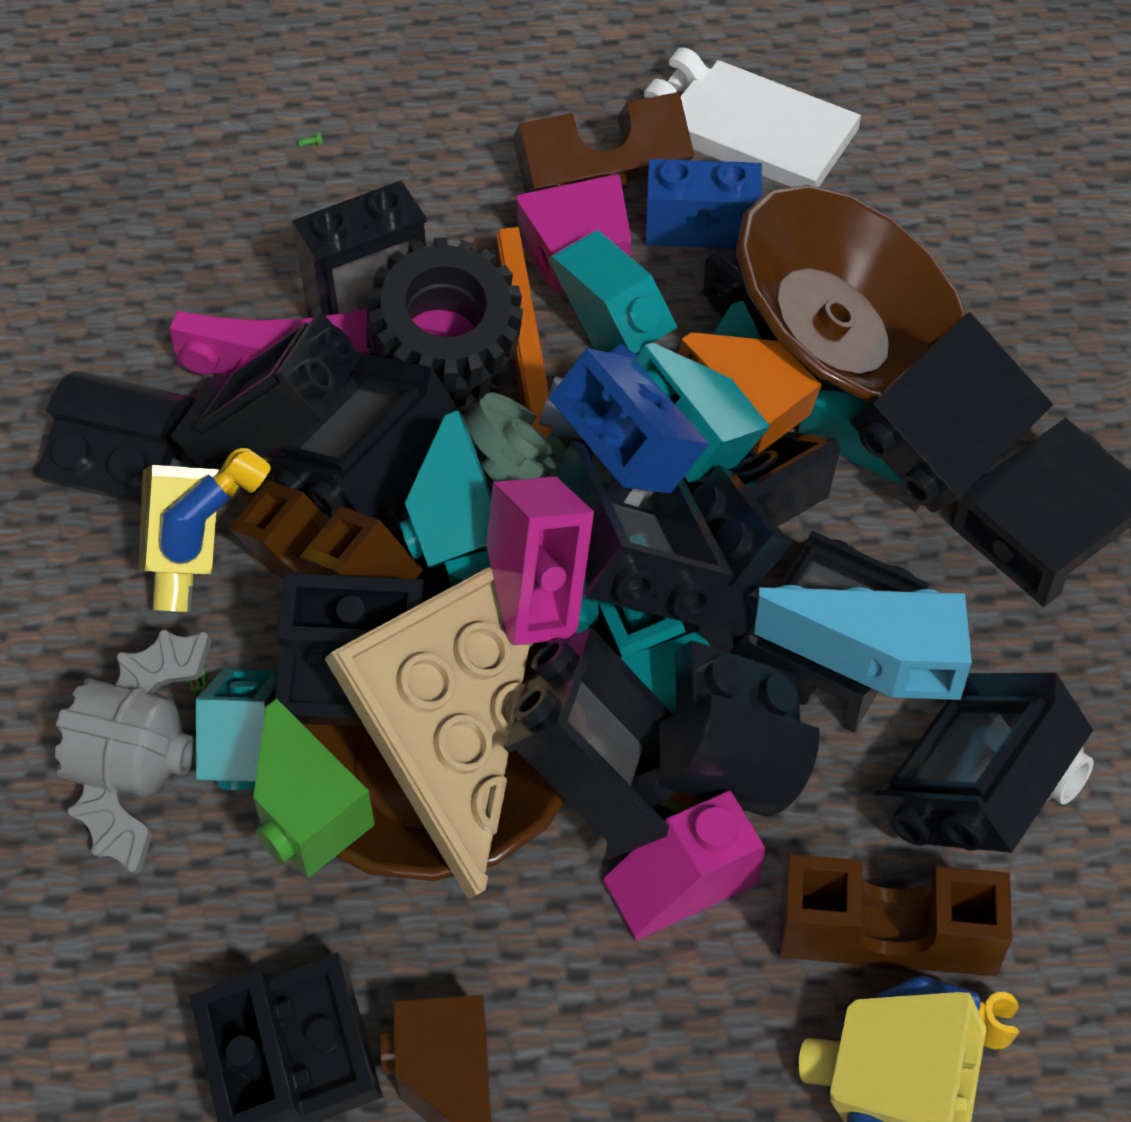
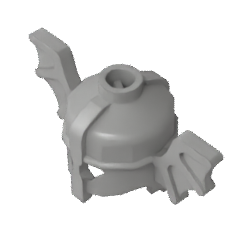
[55,630,212,874]

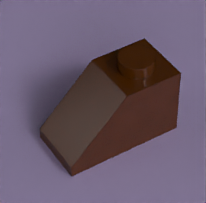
[380,995,491,1122]

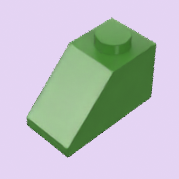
[253,699,375,878]

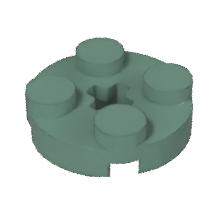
[464,393,569,482]

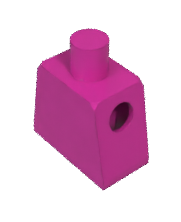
[515,174,631,293]

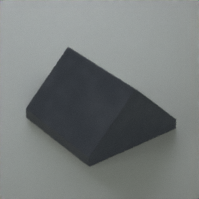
[683,432,841,526]

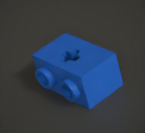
[646,159,762,249]
[549,348,710,494]

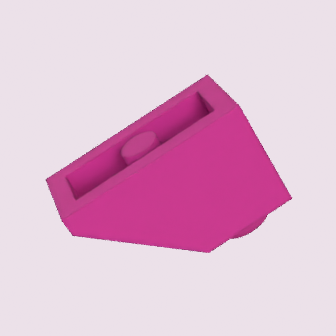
[486,476,594,646]
[603,790,765,941]

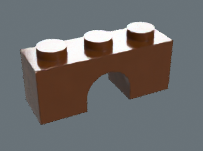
[513,92,695,193]
[229,480,423,579]
[780,854,1012,976]

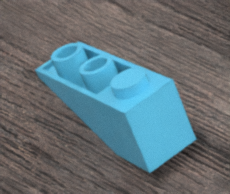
[754,585,972,700]

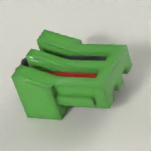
[187,668,208,695]

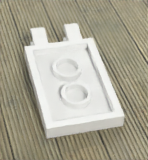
[644,48,861,187]

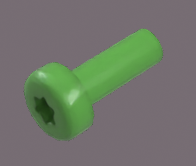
[298,133,323,146]

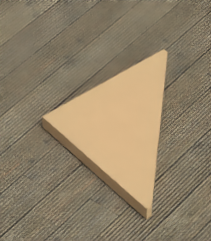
[325,566,533,899]

